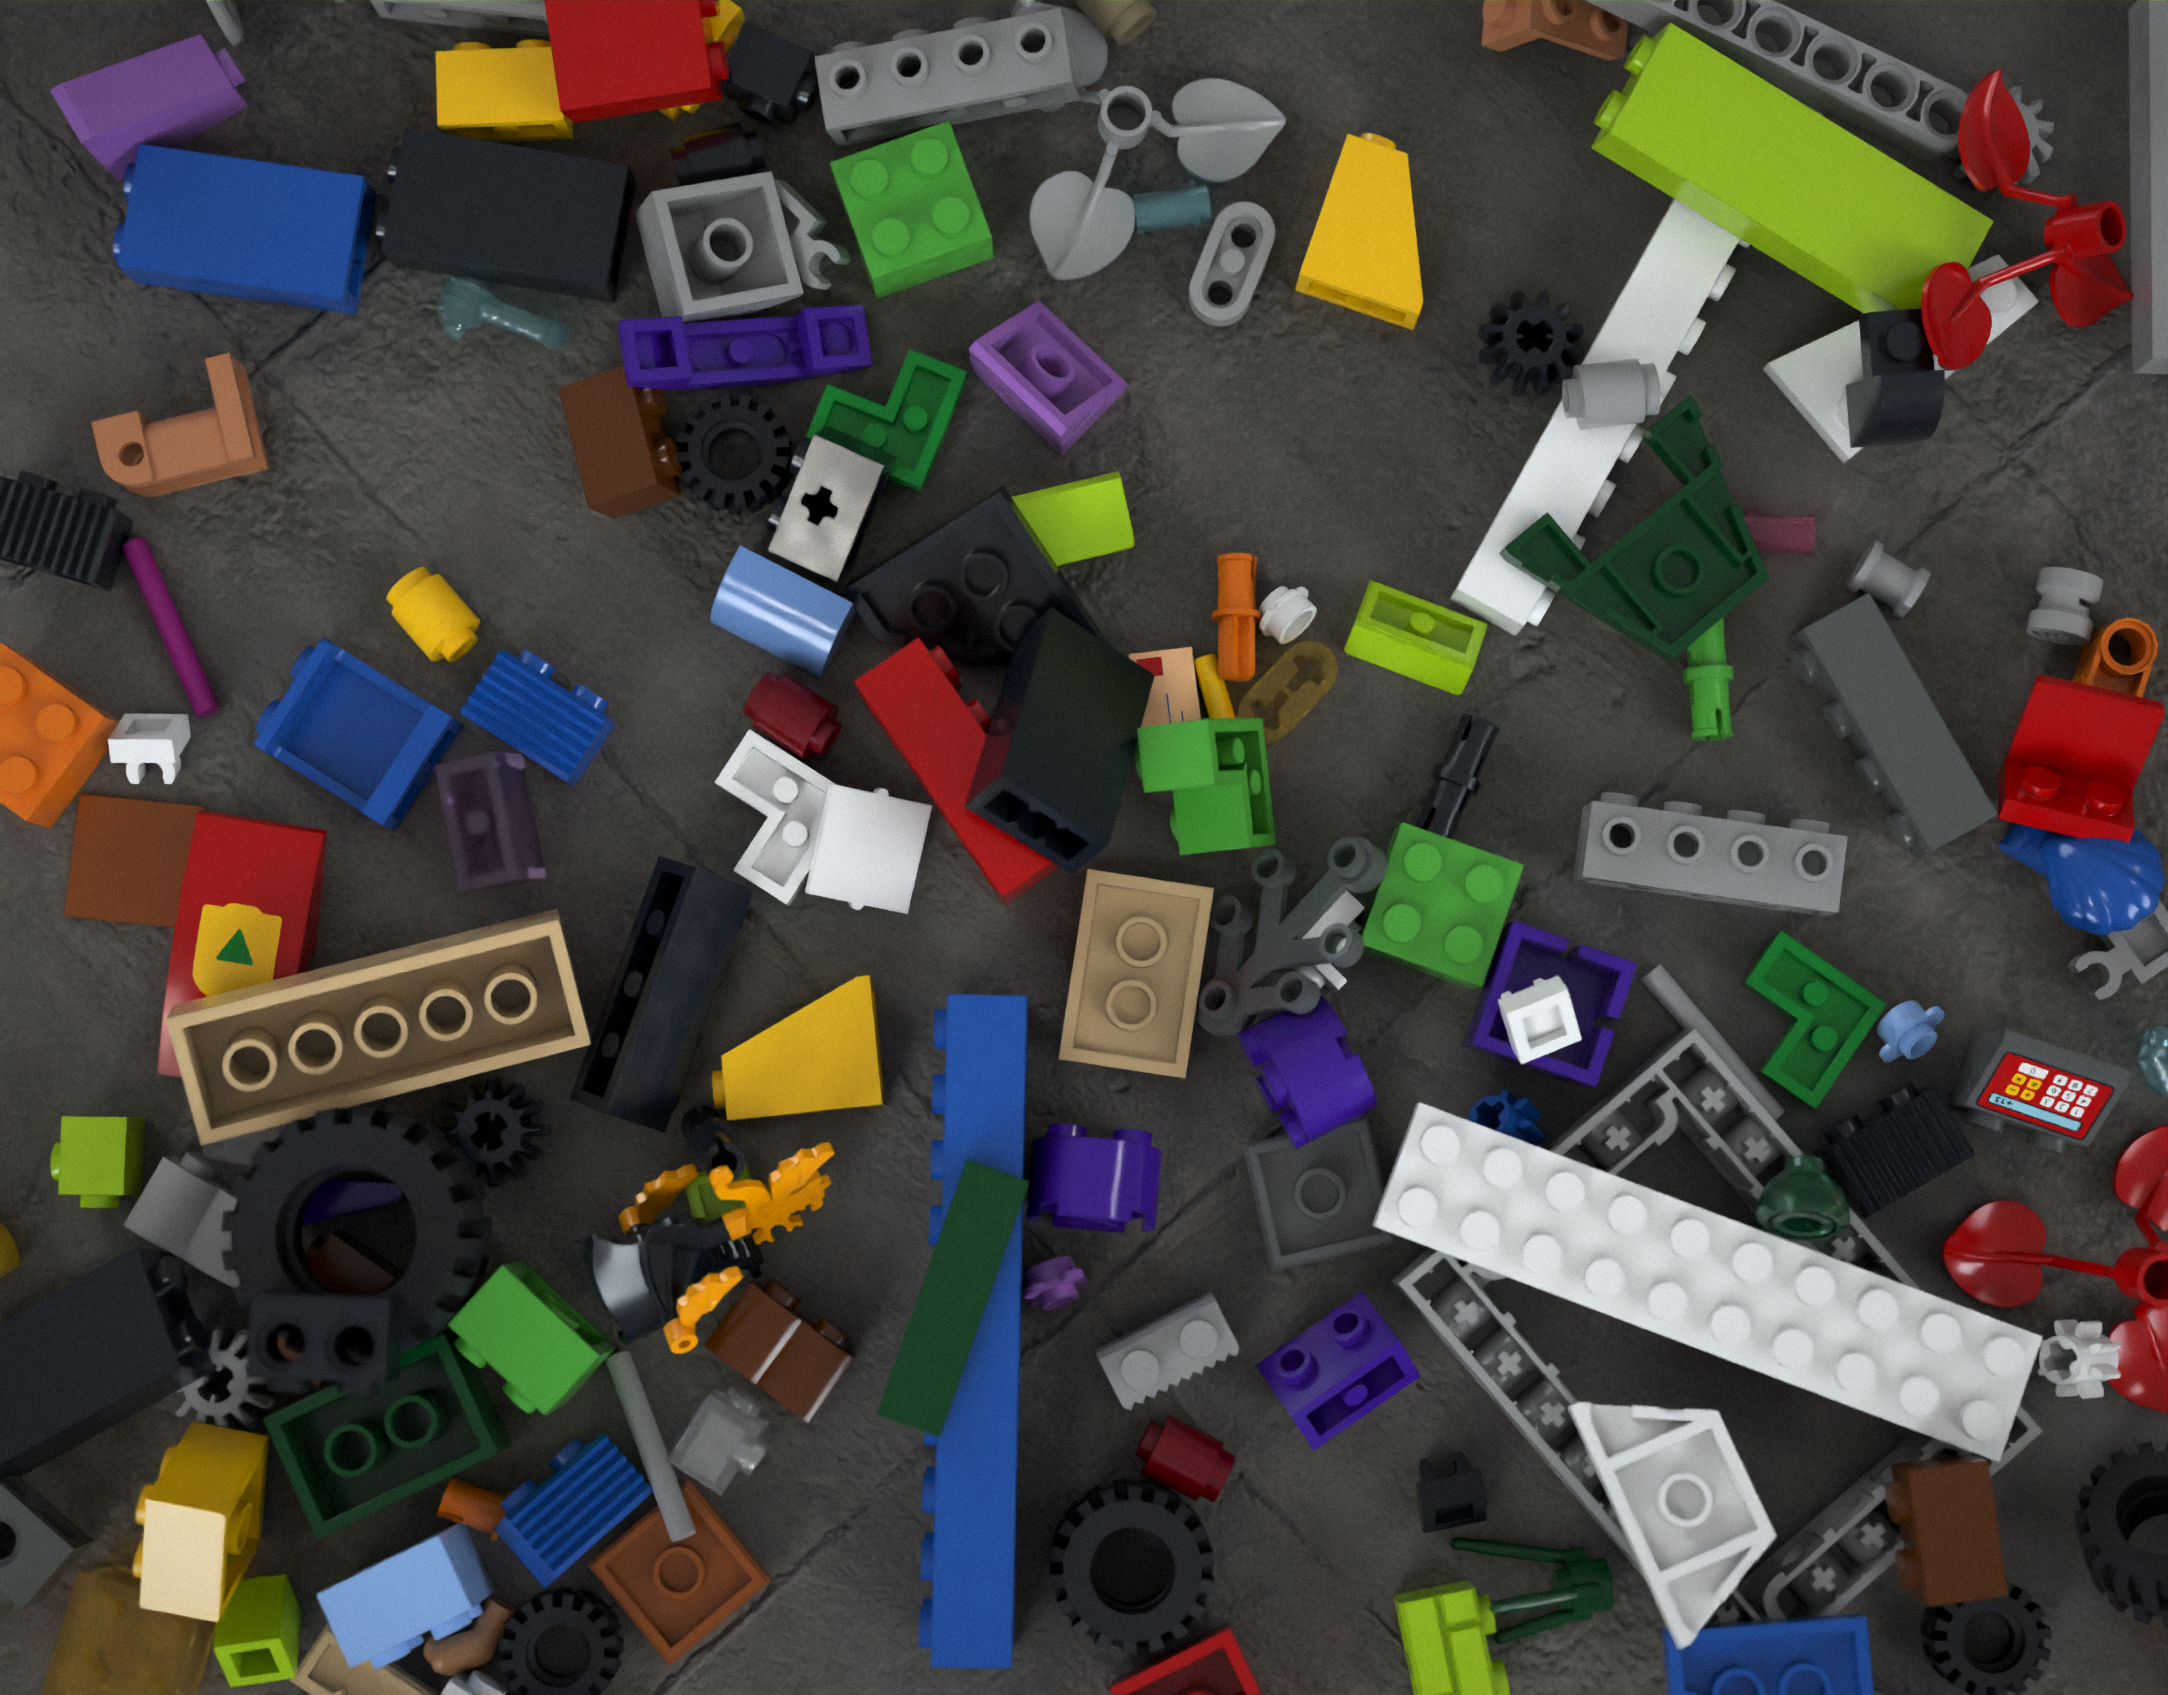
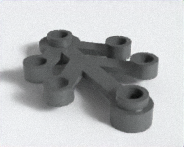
[1196,836,1387,1036]

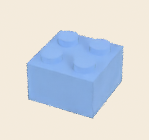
[316,1523,496,1670]

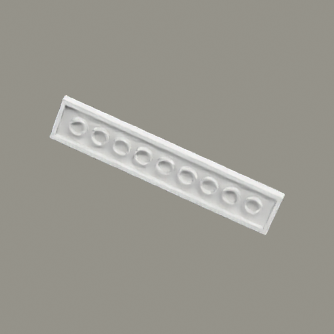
[1372,1102,2043,1462]

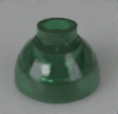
[1755,1156,1850,1241]

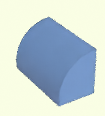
[710,545,857,680]

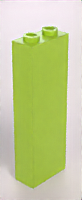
[1591,22,1994,313]

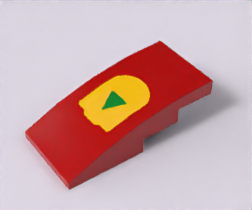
[157,810,327,1078]

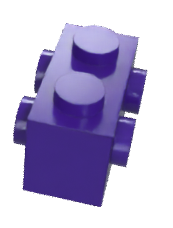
[1255,1292,1421,1450]

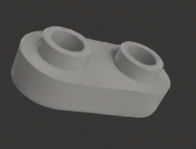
[1189,201,1276,326]

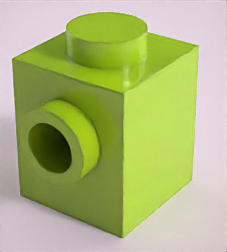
[50,1116,145,1208]
[213,1574,302,1687]

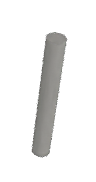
[1640,963,1785,1121]
[605,1351,696,1542]

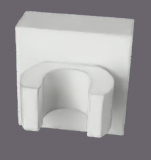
[108,714,191,784]
[1497,976,1582,1064]

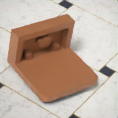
[1481,0,1628,61]

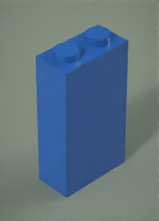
[113,144,377,315]

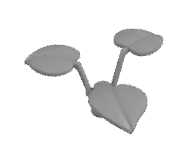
[1010,0,1286,280]

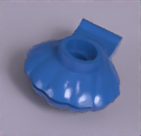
[1998,823,2165,935]

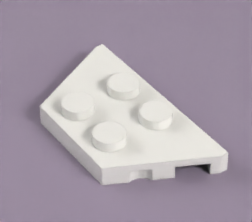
[1568,1402,1776,1649]

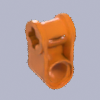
[2071,618,2158,697]

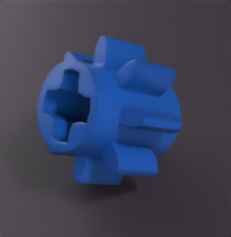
[1467,1089,1546,1147]

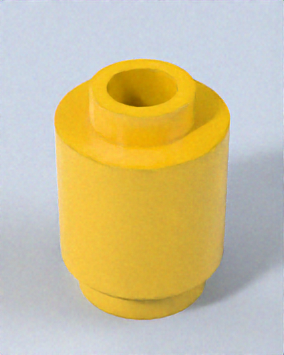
[386,567,480,662]

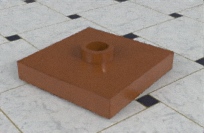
[587,1477,772,1666]

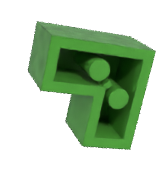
[1135,718,1276,855]

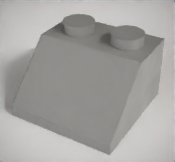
[635,171,804,323]

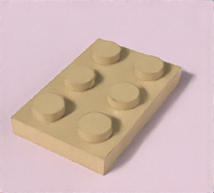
[1058,869,1214,1079]

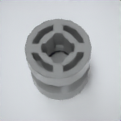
[2026,567,2104,646]

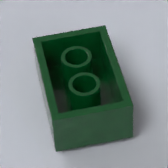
[263,1330,512,1540]

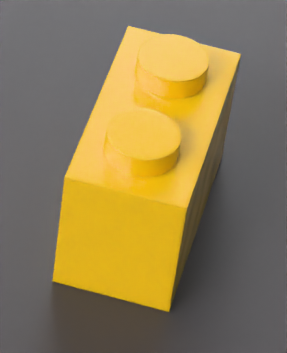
[435,39,573,142]

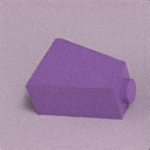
[50,34,248,182]

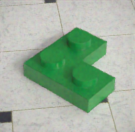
[806,349,969,492]
[1740,930,1887,1110]

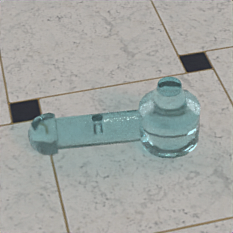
[437,277,569,350]

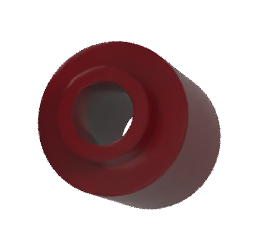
[743,672,842,760]
[1135,1414,1236,1502]

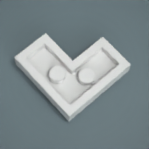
[715,729,835,906]

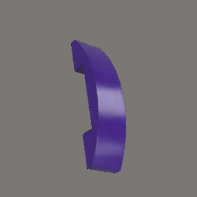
[617,304,873,390]

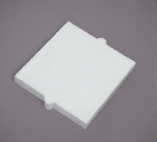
[805,783,932,914]

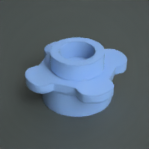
[1877,1000,1945,1063]

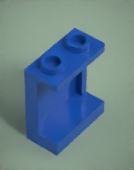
[254,638,464,832]

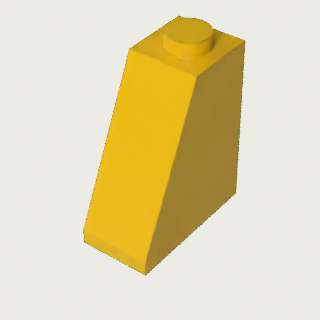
[1295,133,1423,330]
[712,975,886,1121]

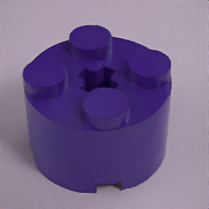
[1237,994,1377,1149]
[1026,1124,1162,1232]

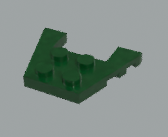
[1499,395,1769,662]

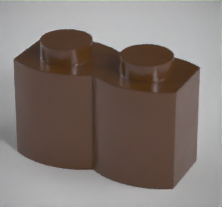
[704,1278,857,1423]

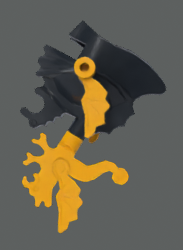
[582,1142,835,1354]

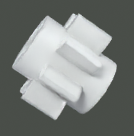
[2038,1320,2121,1399]

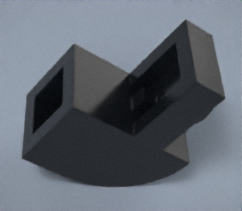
[1846,308,1945,448]

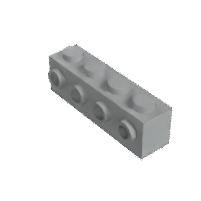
[815,5,1081,147]
[1573,792,1848,917]

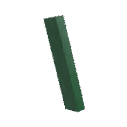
[876,1159,1030,1438]

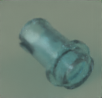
[1133,180,1212,234]

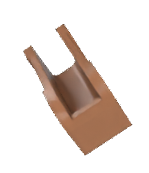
[91,353,269,498]

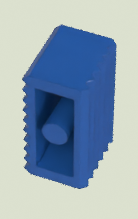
[460,649,616,788]
[494,1433,653,1588]

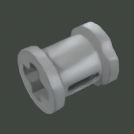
[1845,539,1931,620]

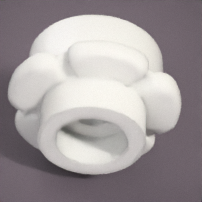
[1259,586,1317,644]

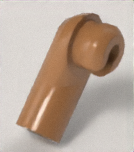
[423,1596,517,1676]

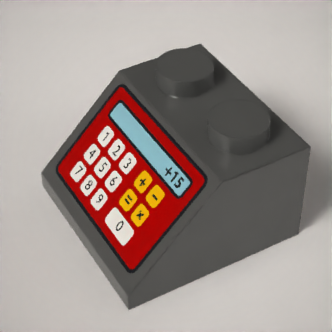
[1947,1029,2132,1155]

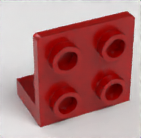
[1998,675,2165,843]

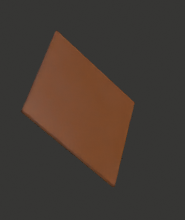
[64,794,206,928]

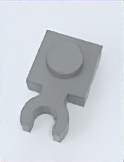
[774,179,851,290]
[2067,900,2168,1001]

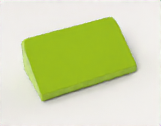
[1011,471,1135,566]
[1344,580,1488,695]

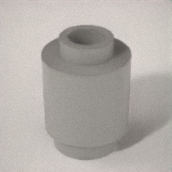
[1562,358,1661,430]

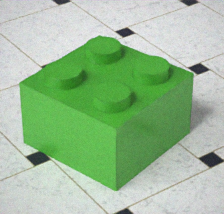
[830,121,994,299]
[1359,822,1524,990]
[447,1260,618,1416]

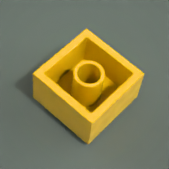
[133,1421,269,1622]

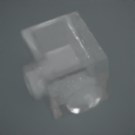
[666,1387,771,1496]

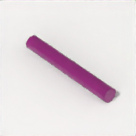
[121,537,221,718]

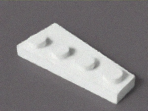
[1763,254,2039,464]

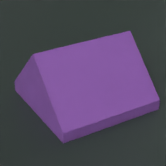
[969,300,1129,456]

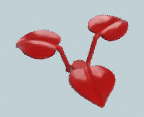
[1921,69,2134,371]
[1941,1124,2168,1415]

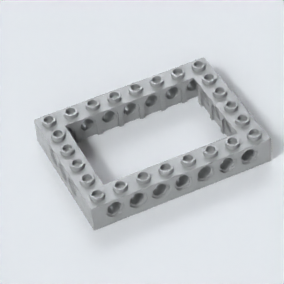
[1391,1028,2043,1625]

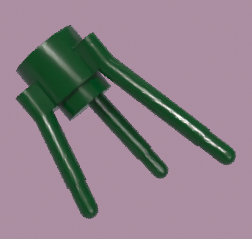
[1451,1537,1614,1644]

